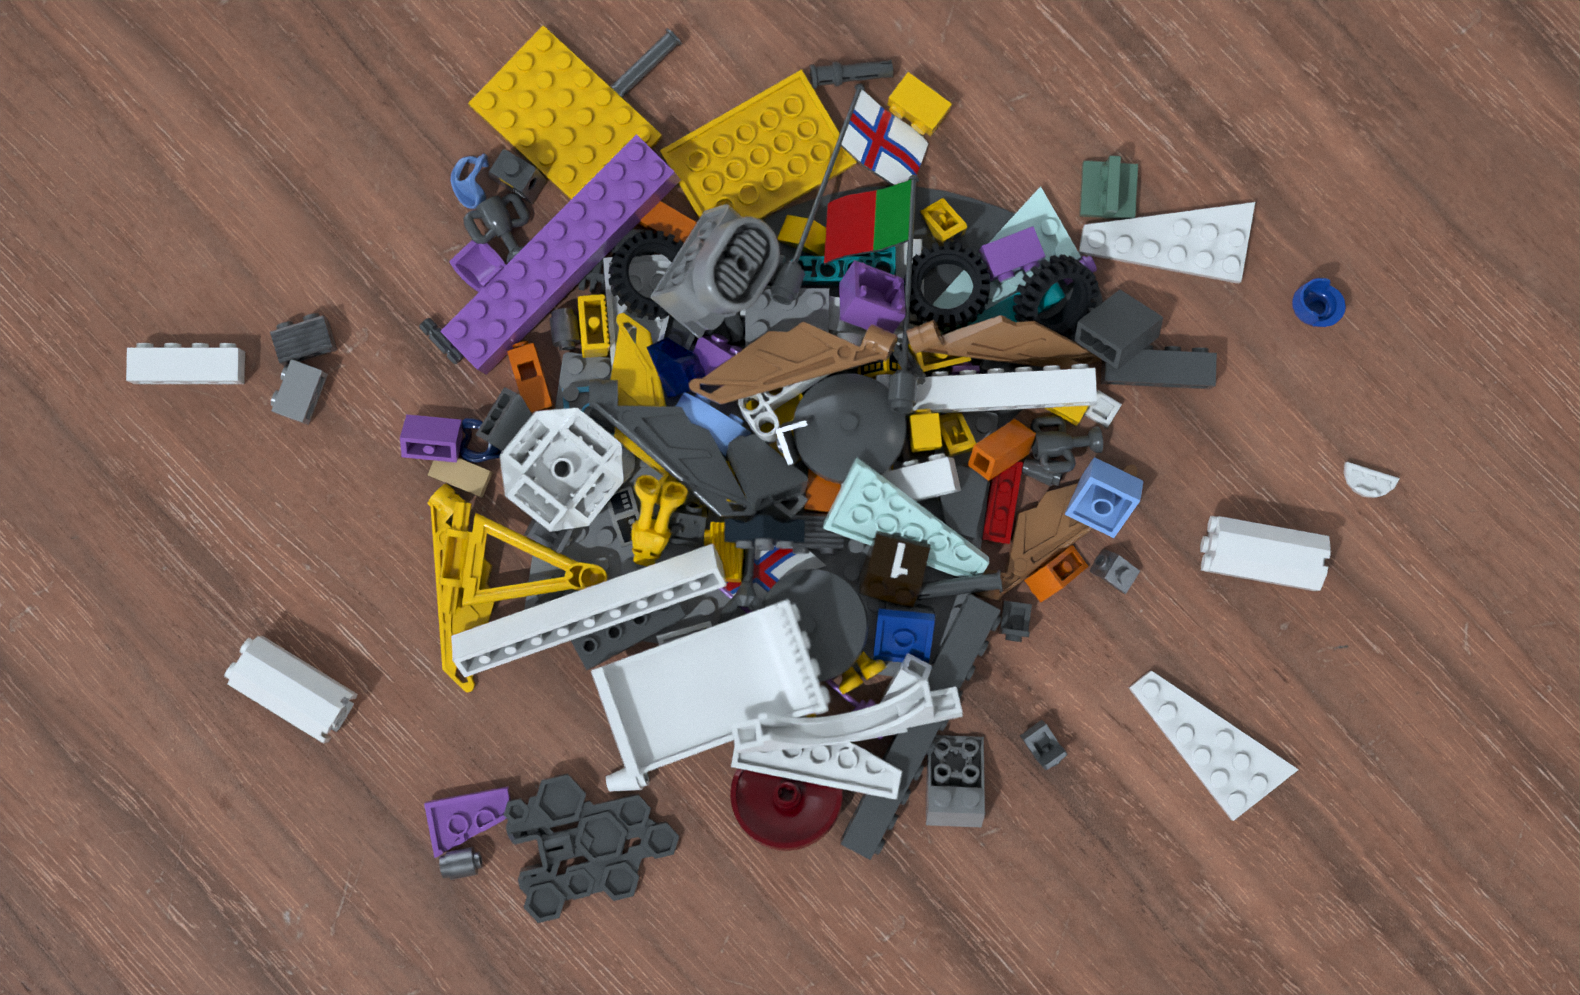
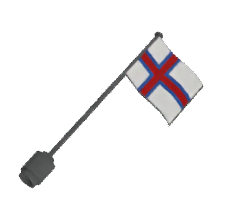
[770,83,928,305]

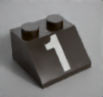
[859,531,930,608]

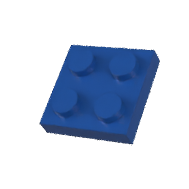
[873,609,935,664]

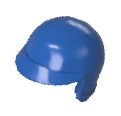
[1292,278,1346,327]

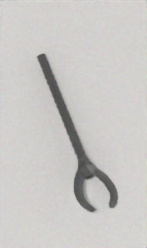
[718,510,764,625]

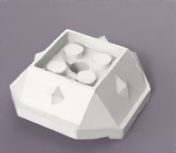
[500,407,624,532]

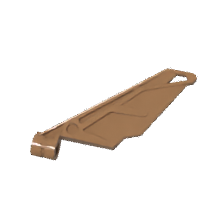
[907,315,1102,370]
[689,322,898,404]
[973,465,1137,601]

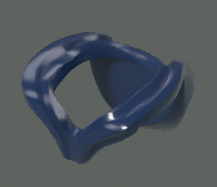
[460,418,502,463]

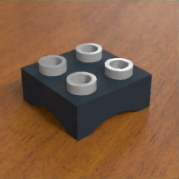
[725,515,805,551]

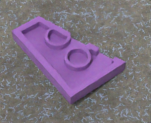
[424,786,511,858]

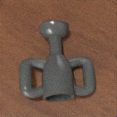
[463,193,530,264]
[1031,415,1103,474]

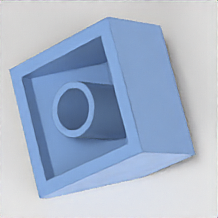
[1065,457,1143,538]

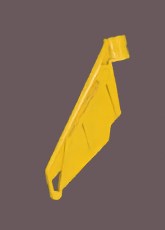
[610,313,680,514]
[427,483,495,693]

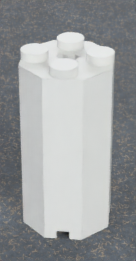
[1200,515,1331,591]
[225,636,358,743]

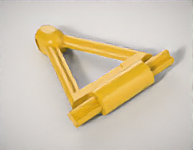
[439,501,608,614]

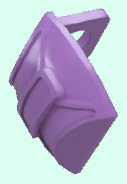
[449,240,506,292]

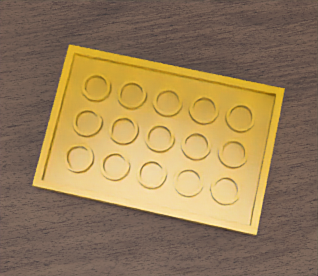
[468,26,662,200]
[660,69,857,220]

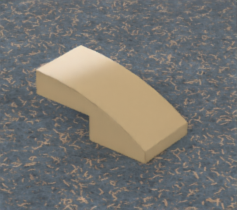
[428,458,493,497]

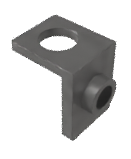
[776,414,815,465]

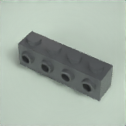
[1101,345,1217,389]
[570,603,687,670]

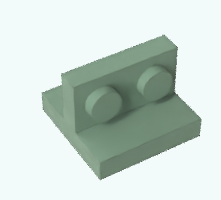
[1079,156,1138,220]

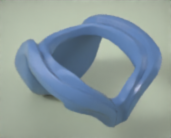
[450,153,489,209]

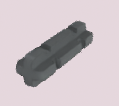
[419,317,464,364]
[893,343,926,385]

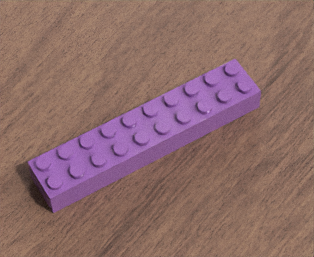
[440,134,681,375]

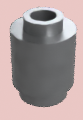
[549,308,580,351]
[439,847,483,880]

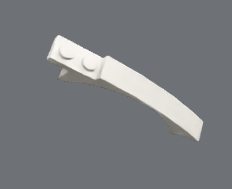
[731,680,963,753]

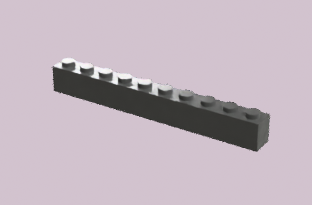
[840,593,1002,860]

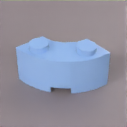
[675,392,751,457]

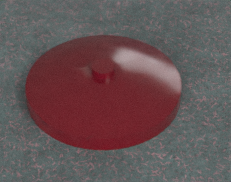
[730,768,843,851]

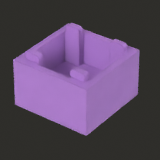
[839,260,906,333]

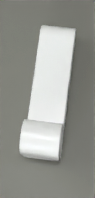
[738,374,830,443]

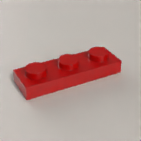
[982,462,1023,545]

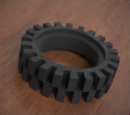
[608,230,684,320]
[904,242,990,331]
[1013,254,1099,338]

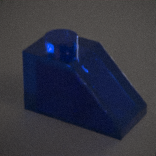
[647,337,706,398]

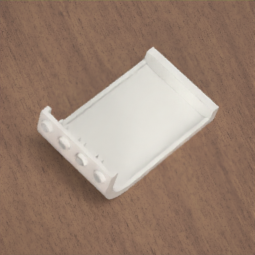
[591,600,830,779]

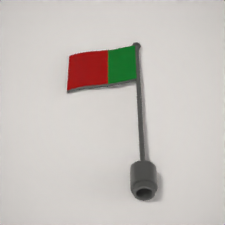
[824,175,919,414]

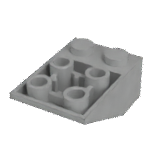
[926,735,985,827]

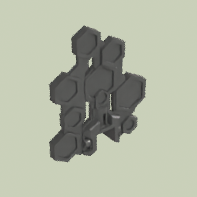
[504,773,679,923]

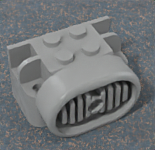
[650,204,780,339]

